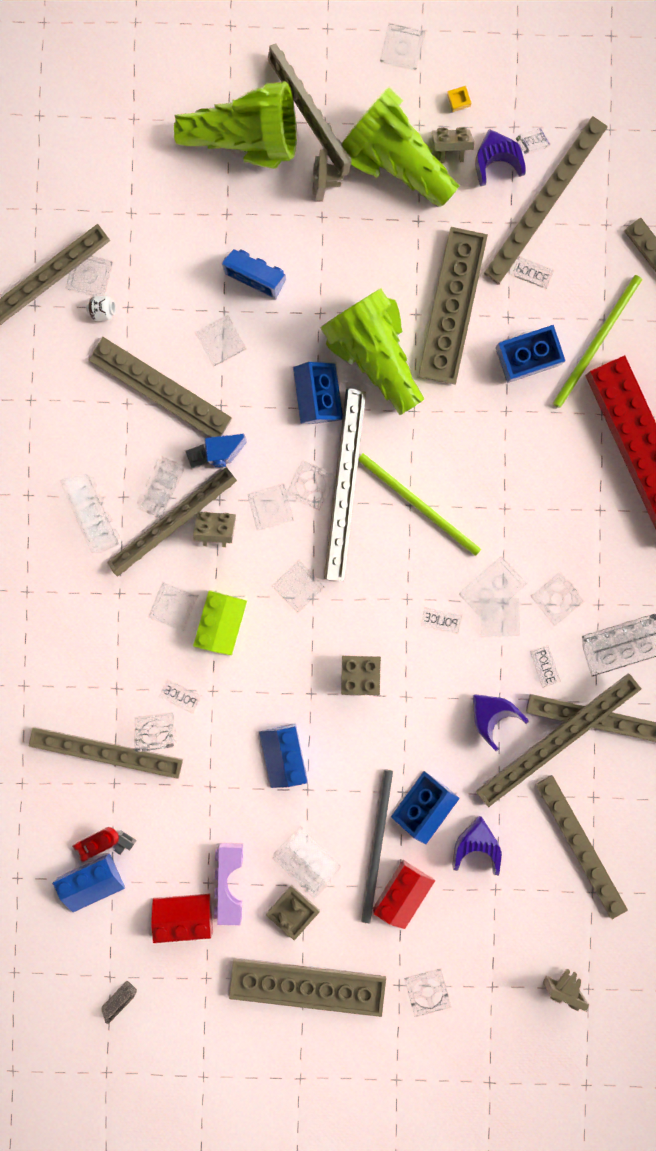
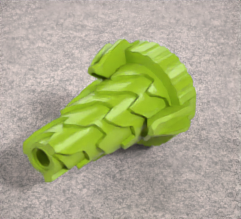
[174,82,297,169]
[341,87,460,207]
[320,288,424,415]

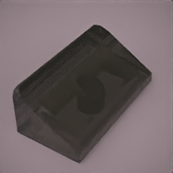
[101,981,137,1024]

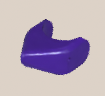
[475,129,526,187]
[473,694,529,752]
[452,816,502,876]

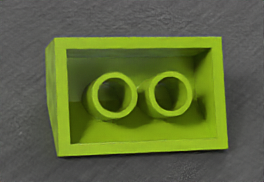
[193,590,248,656]

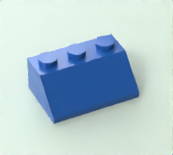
[222,249,286,299]
[293,362,343,424]
[259,724,308,788]
[391,771,460,844]
[53,853,126,913]

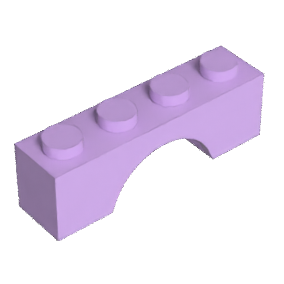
[214,843,243,926]

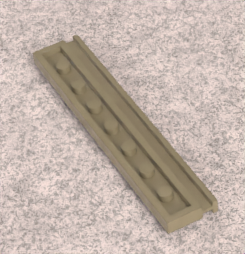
[88,337,233,437]

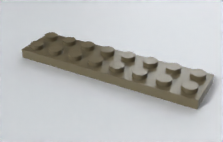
[418,226,488,385]
[229,958,386,1017]

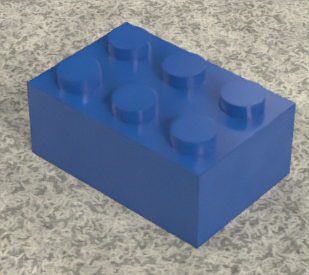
[495,324,566,383]

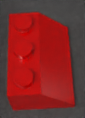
[373,860,436,929]
[151,894,213,943]

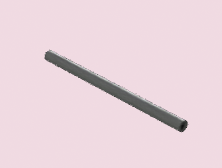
[361,769,393,924]

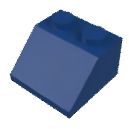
[205,433,247,468]

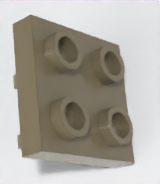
[432,127,474,163]
[312,149,343,202]
[193,512,236,548]
[341,655,381,696]
[266,884,320,941]
[543,968,589,1012]

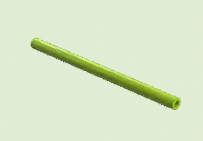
[552,275,643,408]
[358,453,481,556]

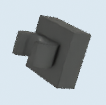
[185,445,209,469]
[114,830,137,855]

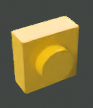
[447,85,472,112]

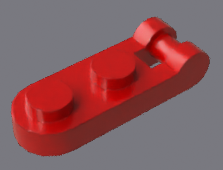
[72,827,119,862]

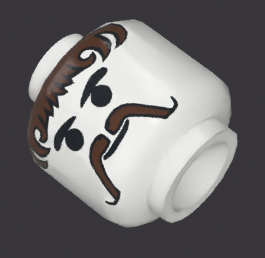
[86,295,116,321]

